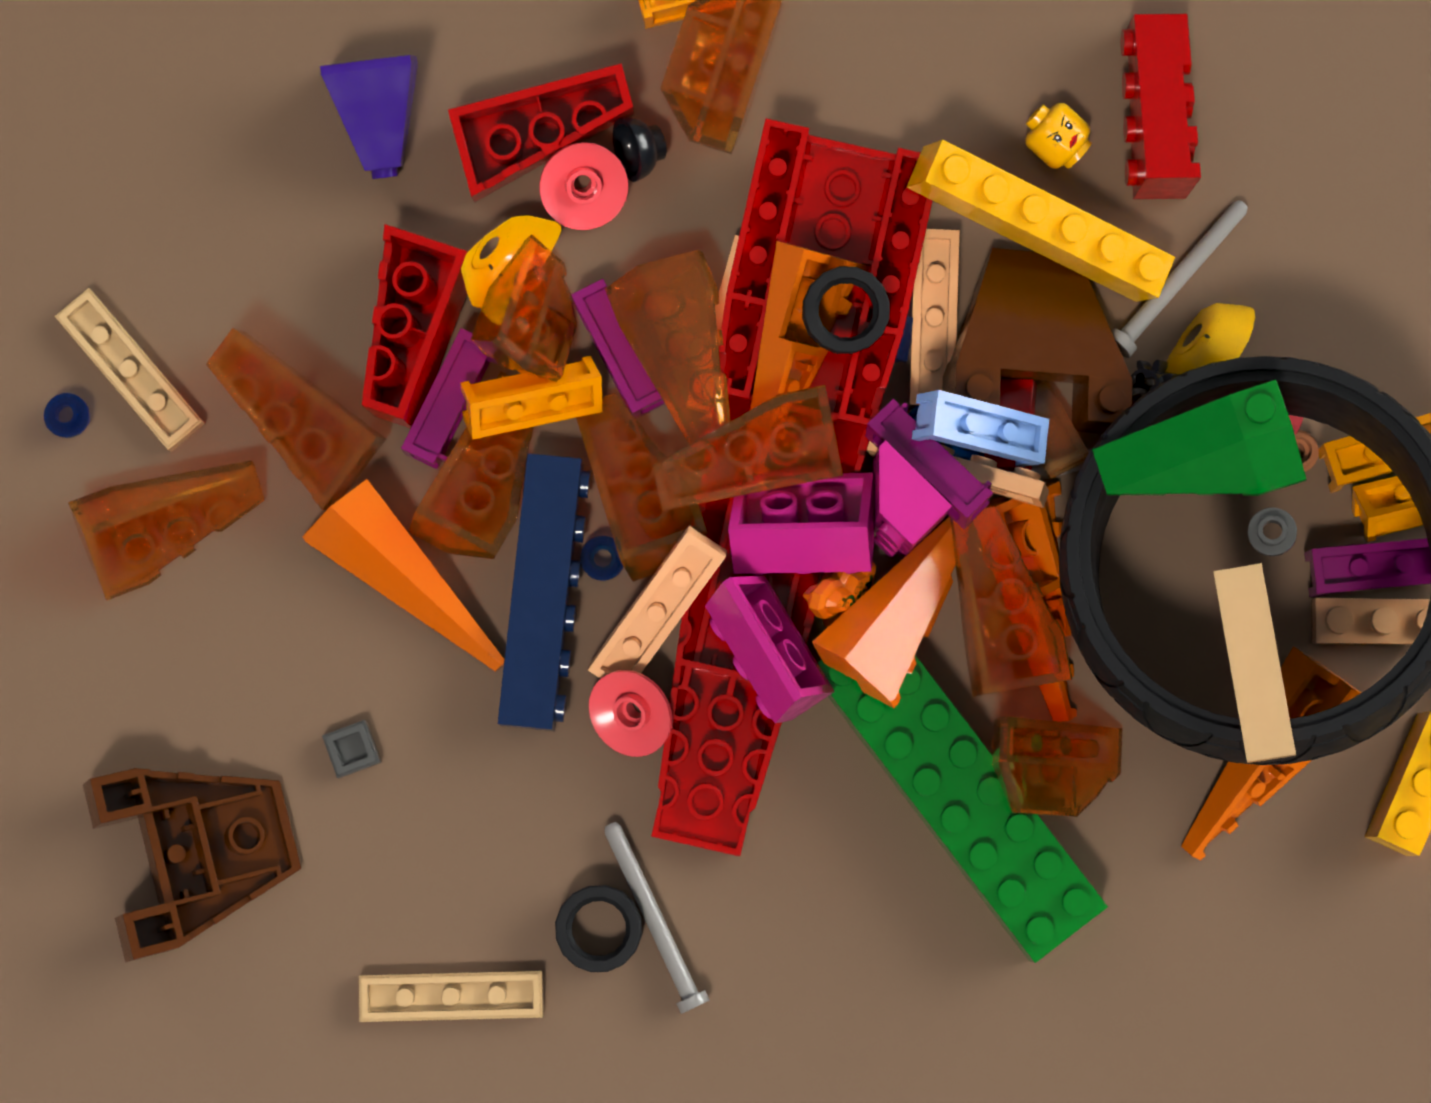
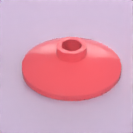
[539,142,628,230]
[589,670,672,757]

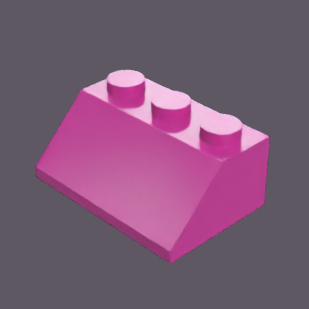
[871,440,952,559]
[728,473,874,575]
[705,575,835,723]

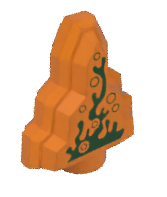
[803,561,876,627]

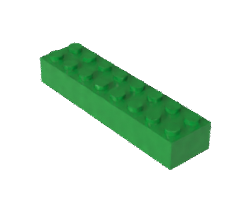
[817,655,1108,963]

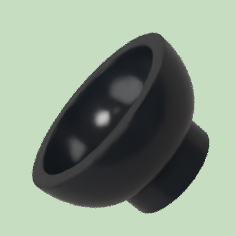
[613,117,667,182]

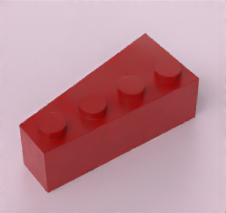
[1120,14,1201,199]

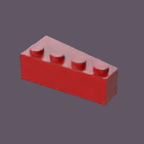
[448,63,634,202]
[361,224,468,429]

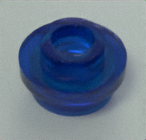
[44,393,90,438]
[580,536,626,581]

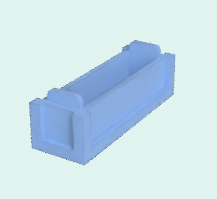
[912,390,1049,467]

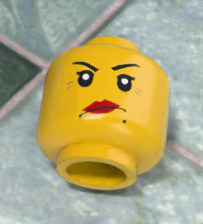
[1025,103,1092,169]

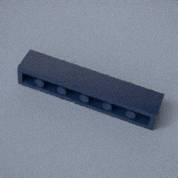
[497,453,591,732]

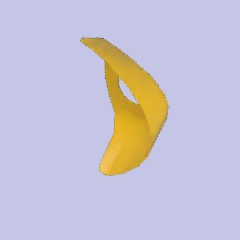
[461,215,561,308]
[1165,303,1255,374]

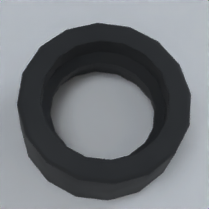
[802,266,890,354]
[555,885,642,972]

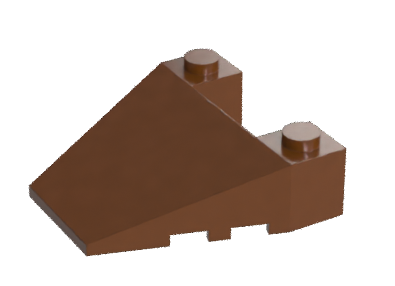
[942,248,1132,434]
[83,768,301,963]

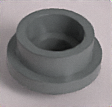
[1248,508,1297,556]

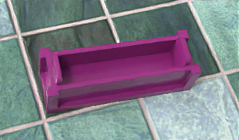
[571,279,669,420]
[401,328,500,470]
[865,399,993,530]
[1304,538,1431,597]

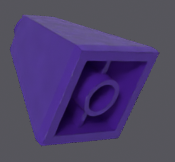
[320,55,418,179]

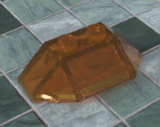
[660,0,783,155]
[471,234,577,382]
[992,716,1122,817]

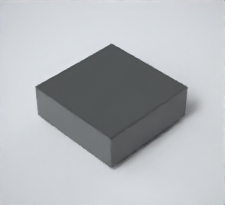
[322,720,382,779]

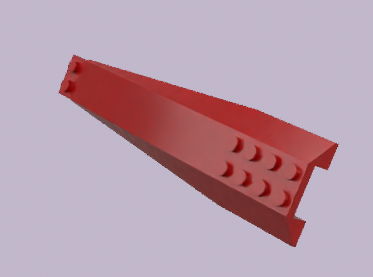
[651,118,933,857]

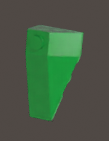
[1092,380,1307,496]

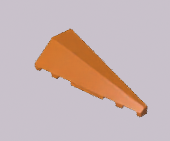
[741,241,870,475]
[302,479,505,672]
[972,481,1077,722]
[812,516,973,708]
[1181,646,1362,861]

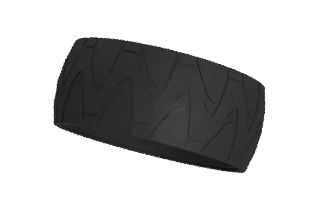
[1059,356,1431,765]

